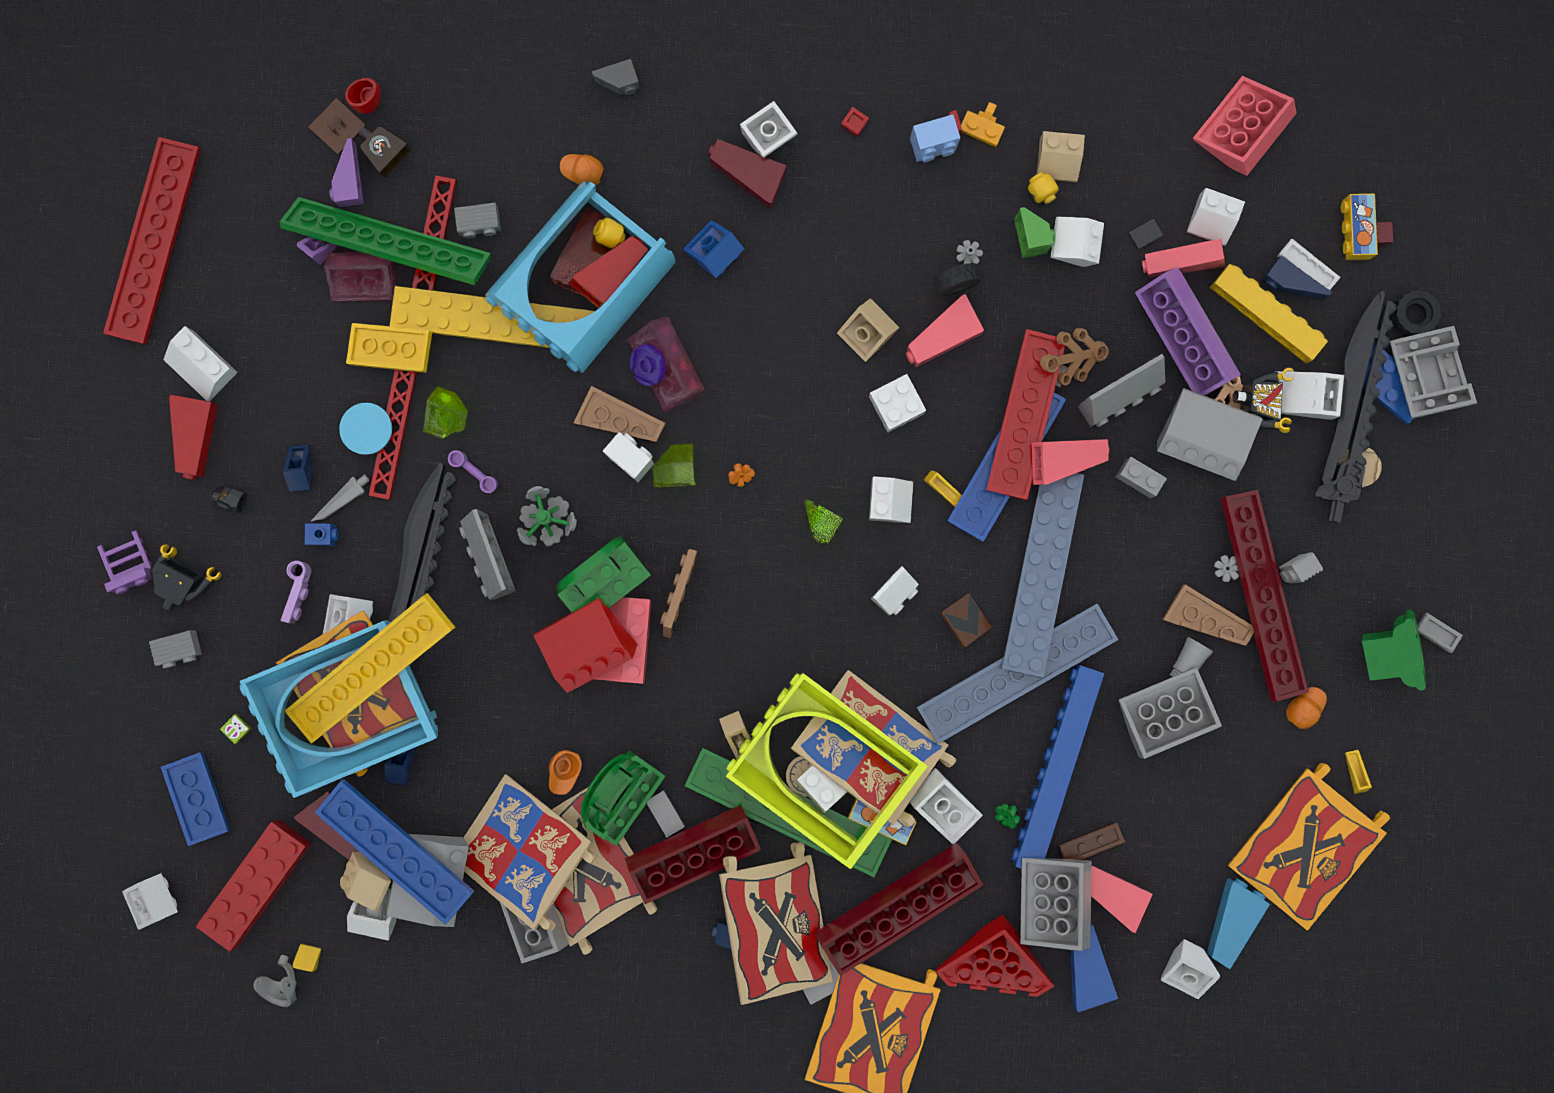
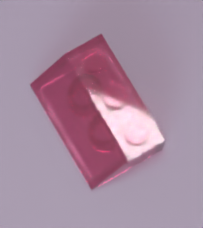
[324,252,394,301]

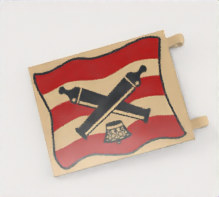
[552,788,657,955]
[719,842,833,1005]

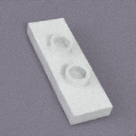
[1277,239,1340,290]

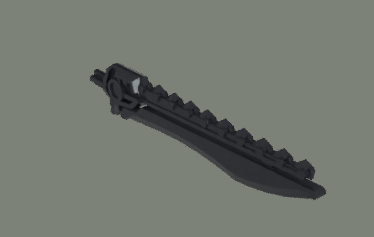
[1314,291,1396,523]
[388,463,456,673]

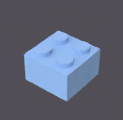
[910,115,960,162]

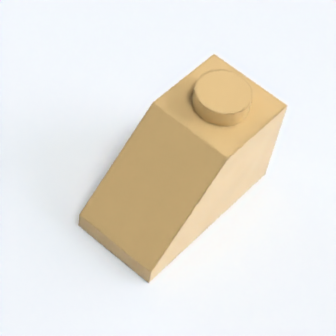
[719,711,751,759]

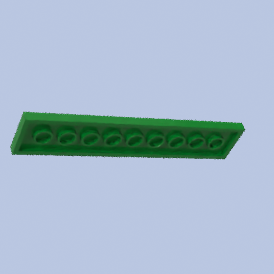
[280,197,491,285]
[685,748,892,877]

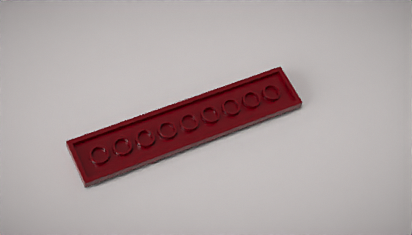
[1221,490,1309,702]

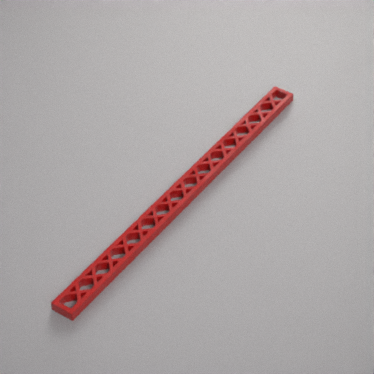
[369,175,457,500]

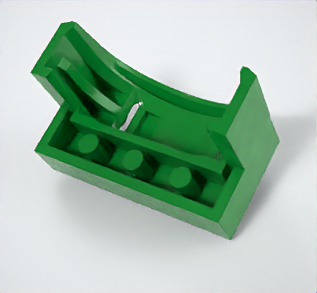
[556,536,651,612]
[580,750,665,846]

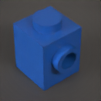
[305,524,339,546]

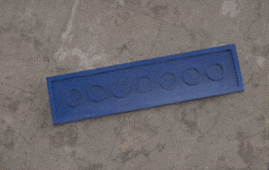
[947,393,1066,542]
[315,779,474,925]

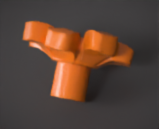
[728,463,755,487]

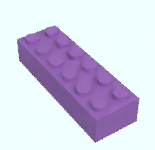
[1135,267,1241,396]

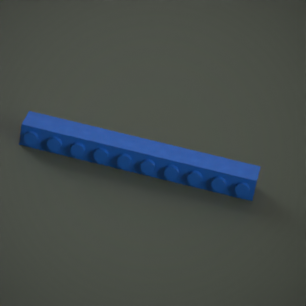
[1011,665,1104,869]

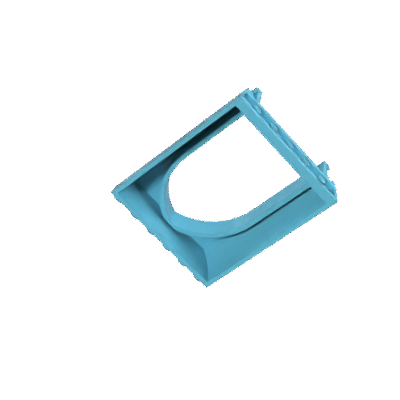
[485,181,676,373]
[240,620,438,798]

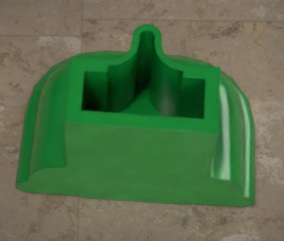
[1362,609,1426,691]

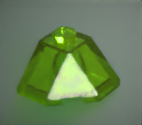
[423,386,468,438]
[653,444,695,487]
[804,499,843,544]

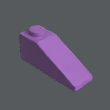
[330,138,364,207]

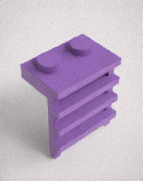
[97,530,152,594]

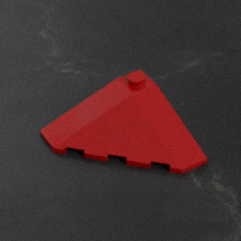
[936,915,1054,997]

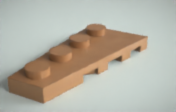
[574,386,666,442]
[660,549,697,639]
[1162,584,1254,646]

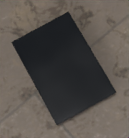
[1129,219,1163,249]

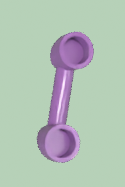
[448,450,498,493]

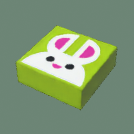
[220,714,252,744]

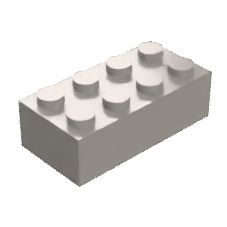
[500,902,568,963]

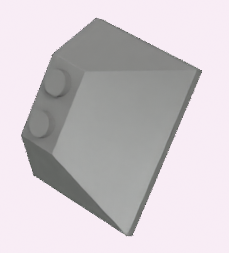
[1390,326,1477,419]

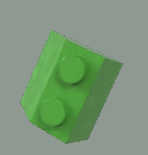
[1014,207,1055,258]

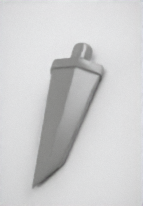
[311,474,370,521]

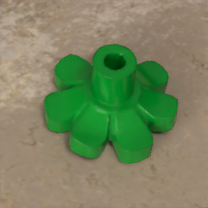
[995,803,1020,829]

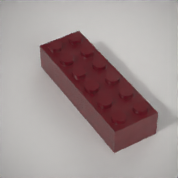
[625,805,761,904]

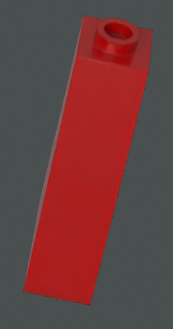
[568,236,648,308]
[169,395,218,480]

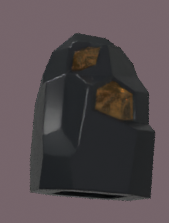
[210,486,247,513]

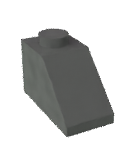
[592,59,640,95]

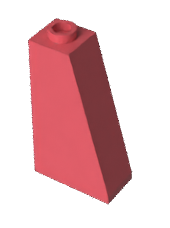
[1142,239,1225,278]
[906,294,984,367]
[1032,439,1109,485]
[1091,865,1153,933]

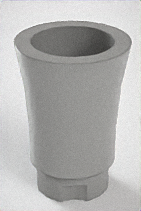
[1170,637,1213,677]

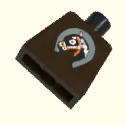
[358,126,411,178]

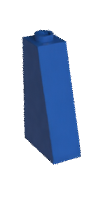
[1070,924,1118,1012]

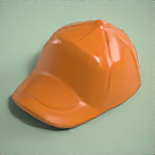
[560,154,604,186]
[1286,687,1327,729]
[549,750,582,795]

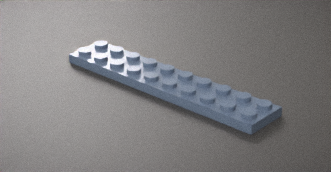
[1002,473,1084,678]
[916,604,1118,744]

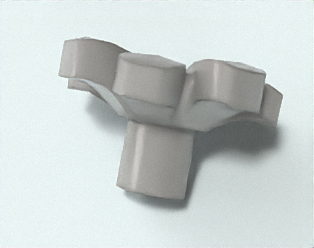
[956,240,983,264]
[1214,555,1239,582]

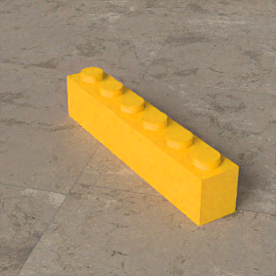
[1210,264,1328,364]

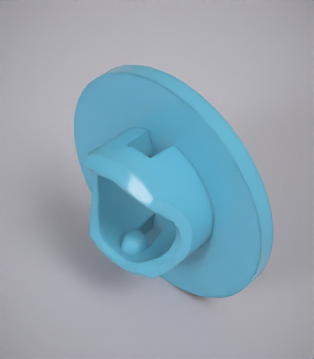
[339,403,392,455]

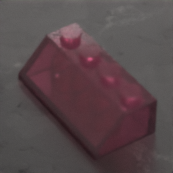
[627,317,705,412]

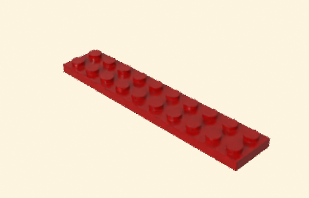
[103,137,201,345]

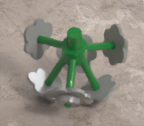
[517,486,577,546]

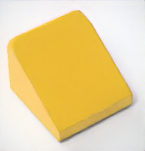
[292,944,322,972]

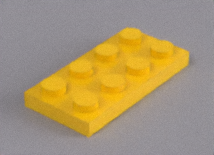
[346,323,432,373]

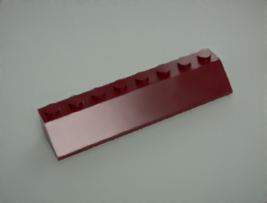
[814,843,983,976]

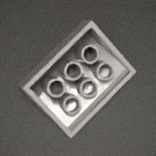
[1078,354,1165,427]
[1157,388,1262,481]
[459,509,516,600]
[1119,667,1222,759]
[386,834,469,927]
[1020,858,1092,951]

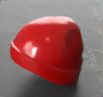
[345,78,381,114]

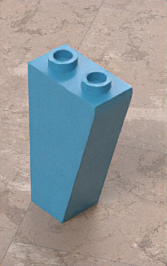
[1207,878,1270,969]

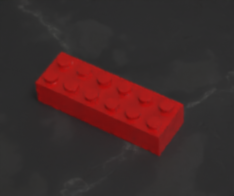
[196,819,312,952]

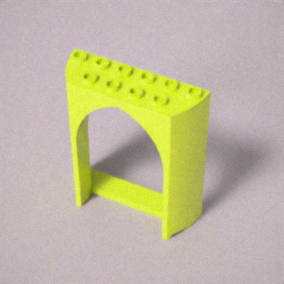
[726,673,928,869]

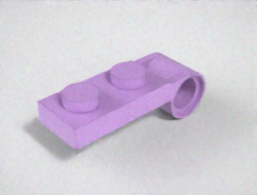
[281,561,311,624]

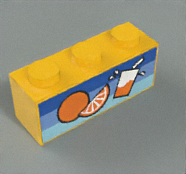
[1341,194,1378,260]
[847,798,916,845]

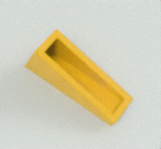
[924,470,962,507]
[1345,750,1371,794]

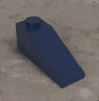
[1261,255,1332,300]

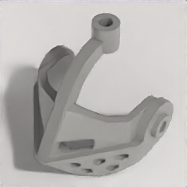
[254,955,297,1007]

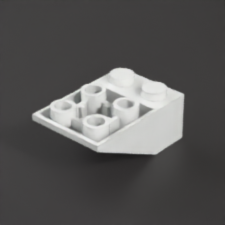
[1275,371,1344,420]

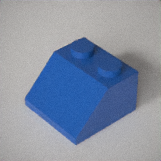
[683,220,744,278]

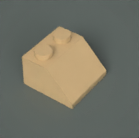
[1037,131,1085,182]
[837,298,899,362]
[340,851,391,911]

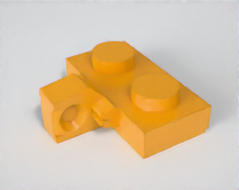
[961,102,1005,147]

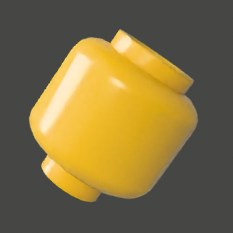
[1028,172,1059,204]
[593,218,625,248]

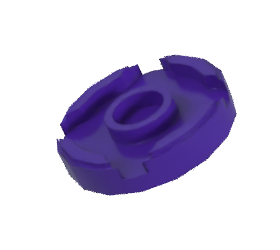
[630,344,666,386]

